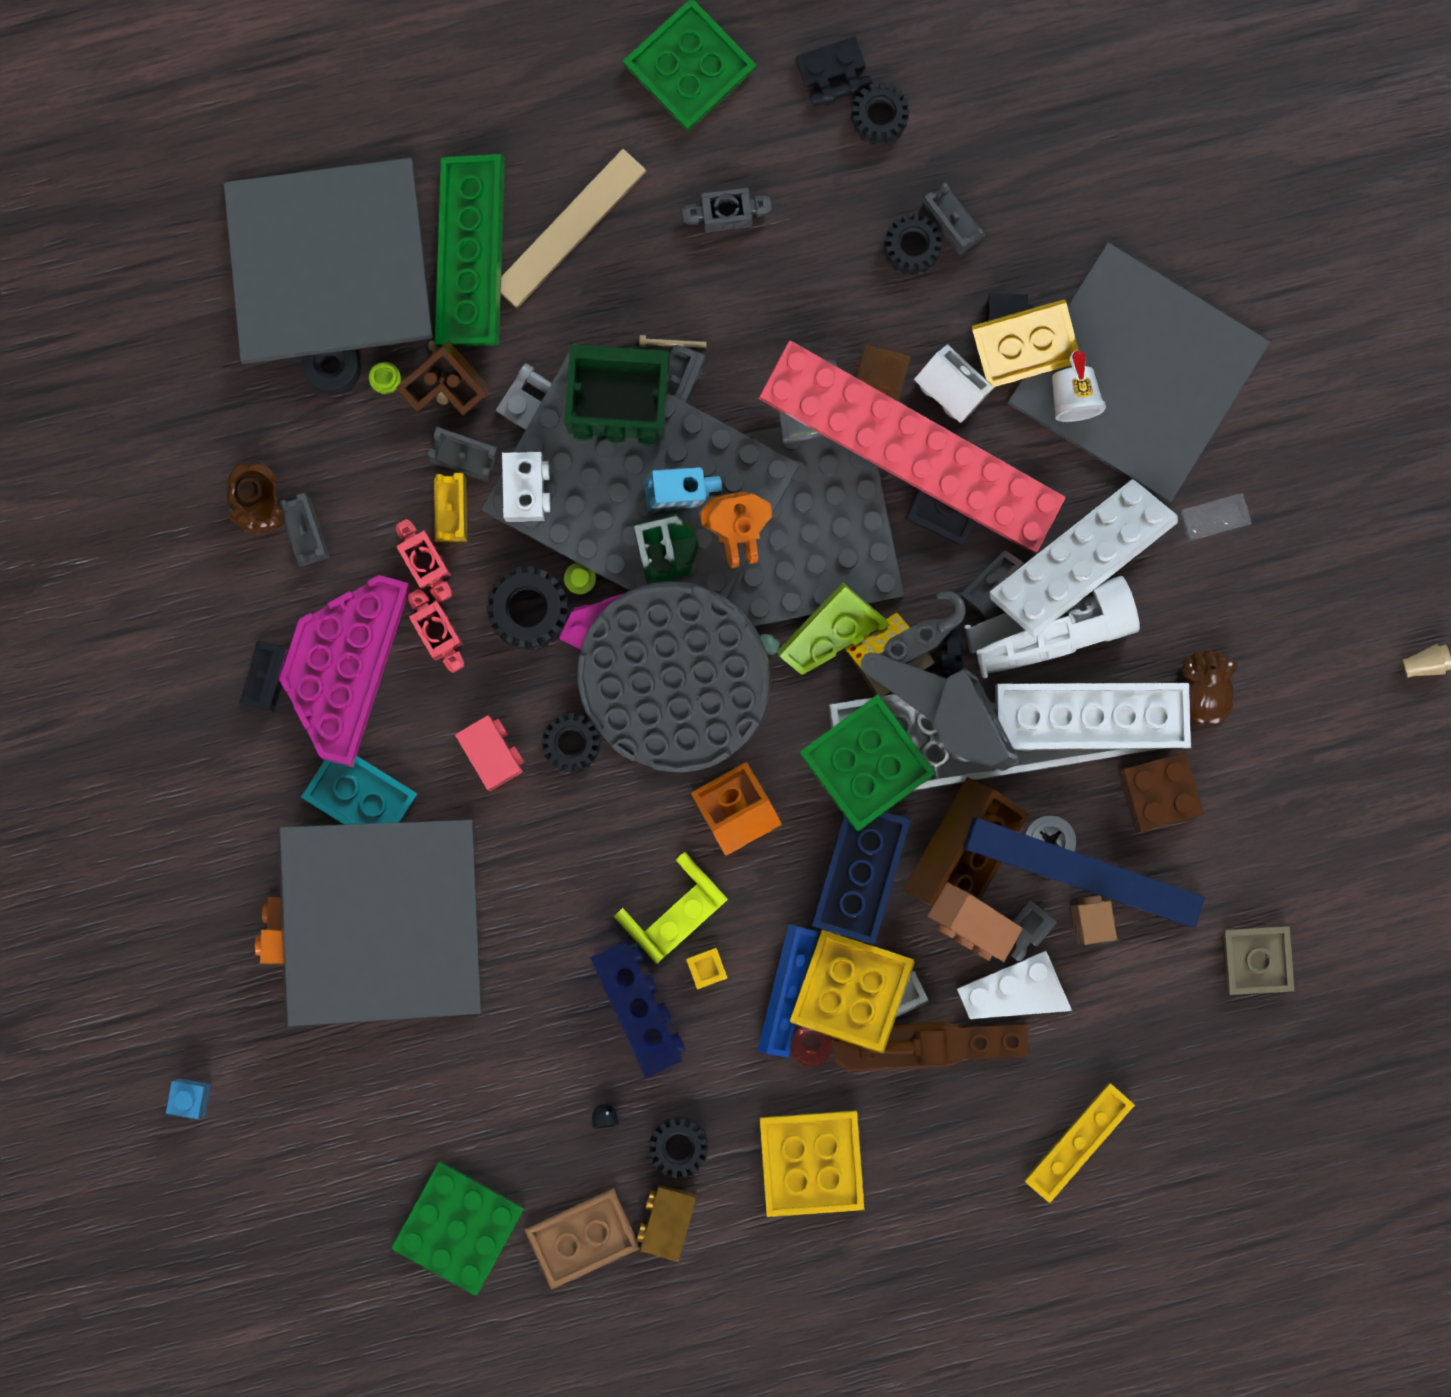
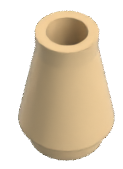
[1402,644,1451,678]

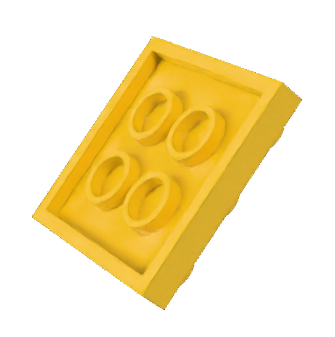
[790,930,915,1054]
[760,1110,864,1217]

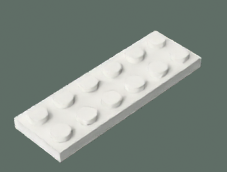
[990,479,1178,637]
[995,683,1191,750]

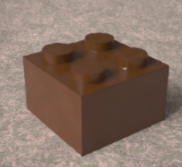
[1118,752,1204,833]

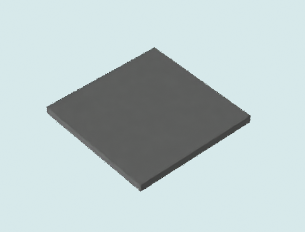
[224,158,433,364]
[1007,242,1270,504]
[278,820,481,1027]

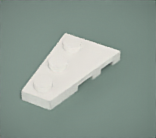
[956,951,1072,1019]

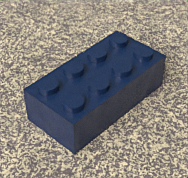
[811,812,911,945]

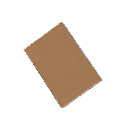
[525,1188,641,1290]

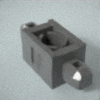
[682,188,772,233]

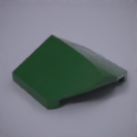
[633,514,698,584]

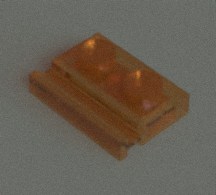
[857,344,911,401]

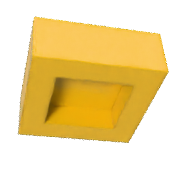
[686,948,728,990]

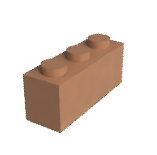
[927,882,1023,962]

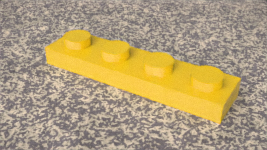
[1024,1083,1135,1204]

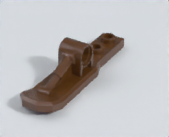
[833,1021,1029,1073]

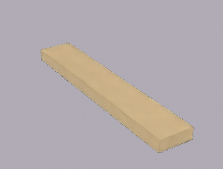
[501,149,646,309]

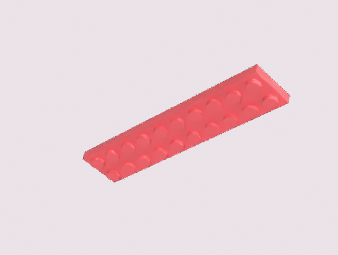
[758,340,1066,554]

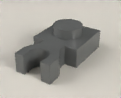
[1011,900,1057,962]

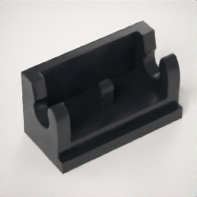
[239,641,289,712]

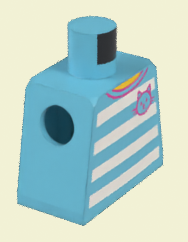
[644,468,722,513]

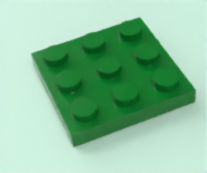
[623,0,757,132]
[798,694,936,832]
[391,1161,525,1296]

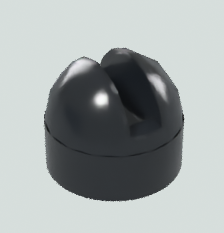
[592,1104,619,1129]

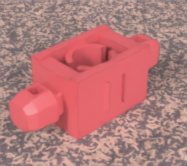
[396,519,452,603]
[408,589,464,673]

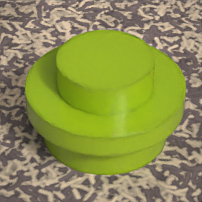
[369,362,401,394]
[564,563,596,595]

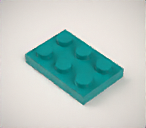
[301,756,419,825]

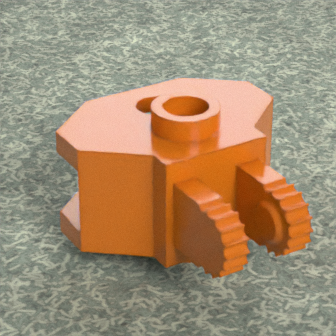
[699,491,772,568]

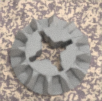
[1025,816,1076,851]

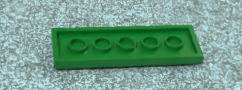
[435,154,505,347]

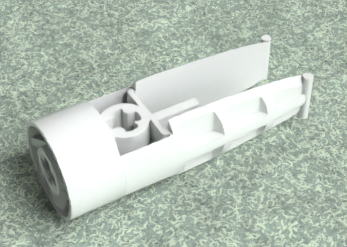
[964,576,1140,678]

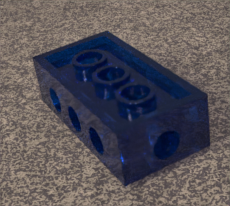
[590,940,686,1078]

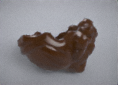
[226,462,284,535]
[1181,650,1237,725]

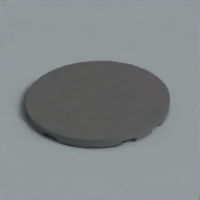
[577,582,770,772]

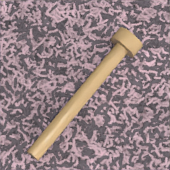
[639,335,706,348]

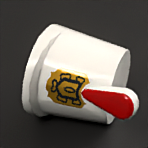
[1052,350,1106,422]

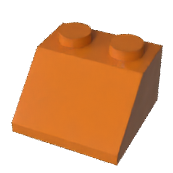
[691,762,782,856]

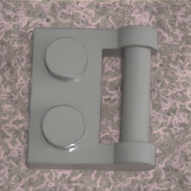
[495,363,552,430]

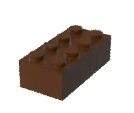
[903,777,1029,908]

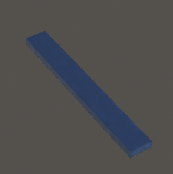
[963,817,1205,928]

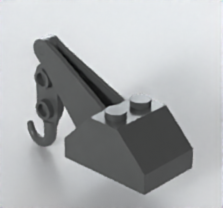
[861,591,1020,771]

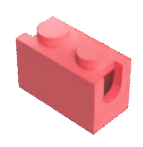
[455,715,524,792]

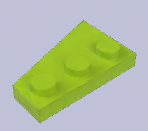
[777,582,890,675]

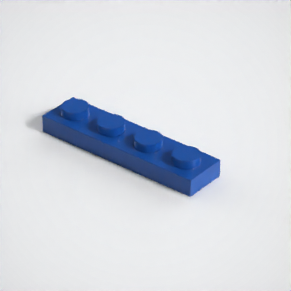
[758,924,819,1058]

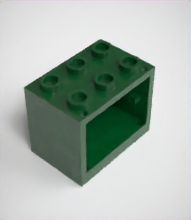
[564,344,670,445]

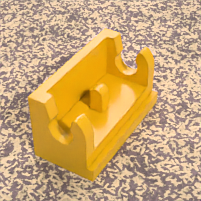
[434,473,467,542]

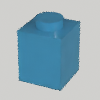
[166,1079,212,1119]

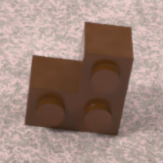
[396,340,491,415]

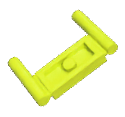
[613,852,728,964]

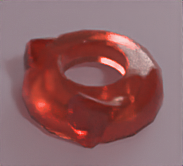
[791,1026,833,1066]

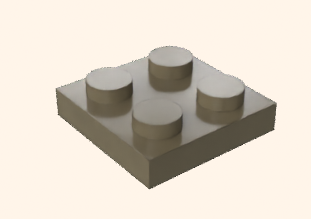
[1223,926,1295,995]

